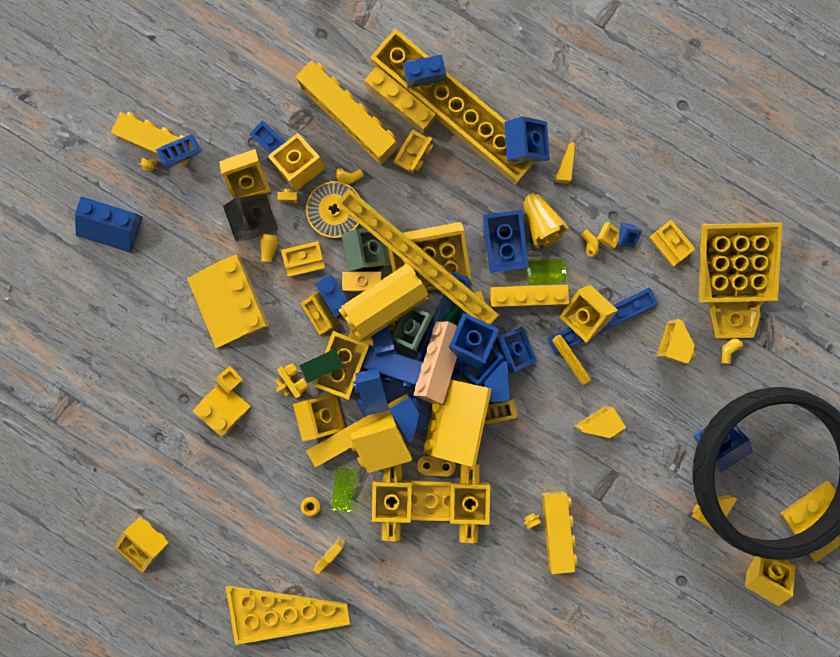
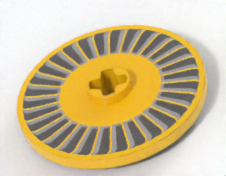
[306,181,360,238]

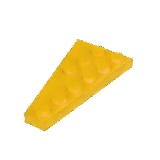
[226,585,351,645]

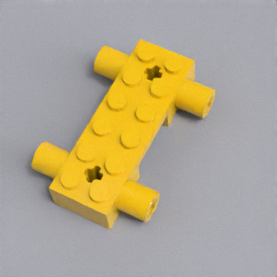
[371,463,490,543]

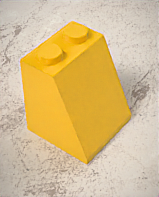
[349,414,412,473]

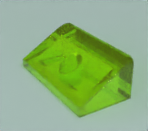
[526,259,566,285]

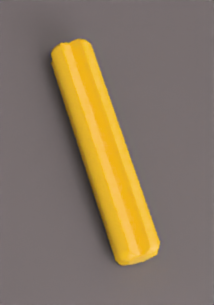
[552,335,591,385]

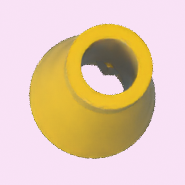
[260,234,279,262]

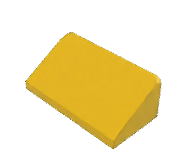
[300,292,339,336]

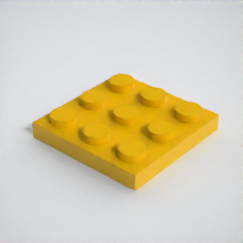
[780,481,840,562]

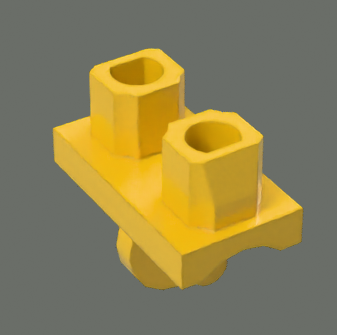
[275,363,309,399]

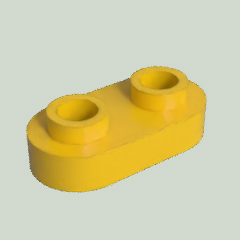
[417,455,455,477]

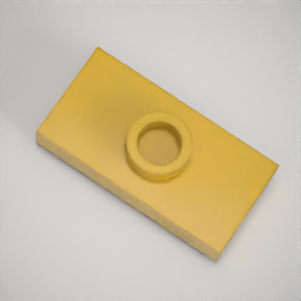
[342,272,381,292]

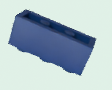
[362,346,423,389]

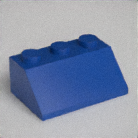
[75,196,143,253]

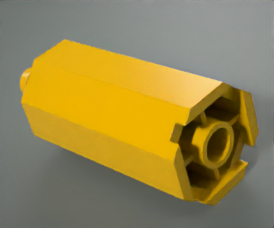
[339,264,429,342]

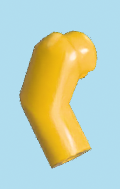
[335,168,365,185]
[721,339,743,364]

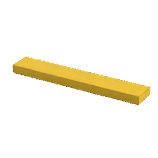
[306,393,409,468]

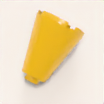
[523,193,570,249]

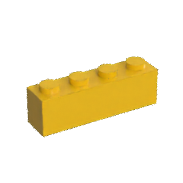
[364,66,436,135]
[111,112,194,167]
[489,285,569,308]
[541,491,578,574]

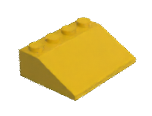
[388,222,472,291]
[187,254,269,349]
[423,380,491,467]

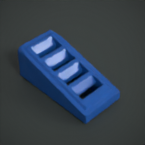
[156,134,202,169]

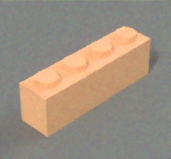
[414,322,457,404]

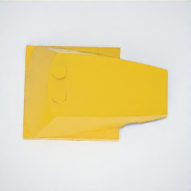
[698,222,782,338]

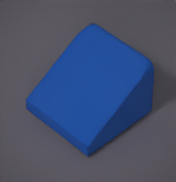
[618,222,642,248]

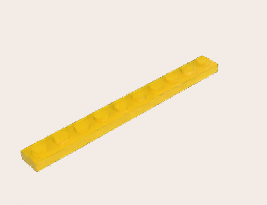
[337,188,499,325]

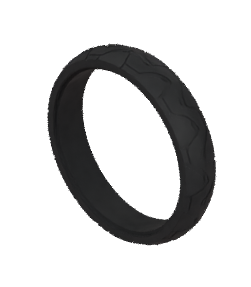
[692,387,840,560]

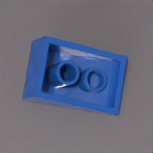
[482,210,529,273]

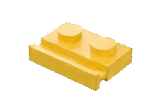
[648,220,695,267]
[281,241,325,277]

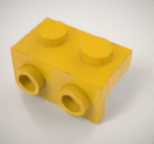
[393,129,433,174]

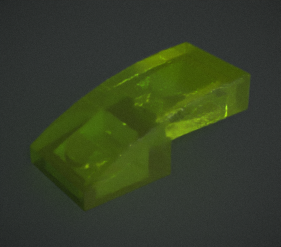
[332,468,355,511]

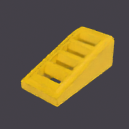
[554,142,575,184]
[484,398,518,425]

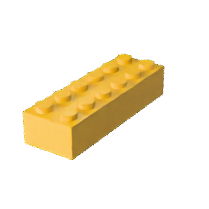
[295,60,397,166]

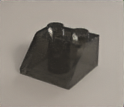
[223,194,278,242]

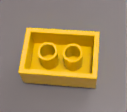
[312,331,370,400]

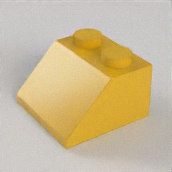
[268,133,326,191]
[219,149,271,204]
[559,285,618,343]
[656,319,695,364]
[193,385,251,437]
[293,394,345,442]
[574,406,626,439]
[114,517,169,573]
[745,556,796,606]

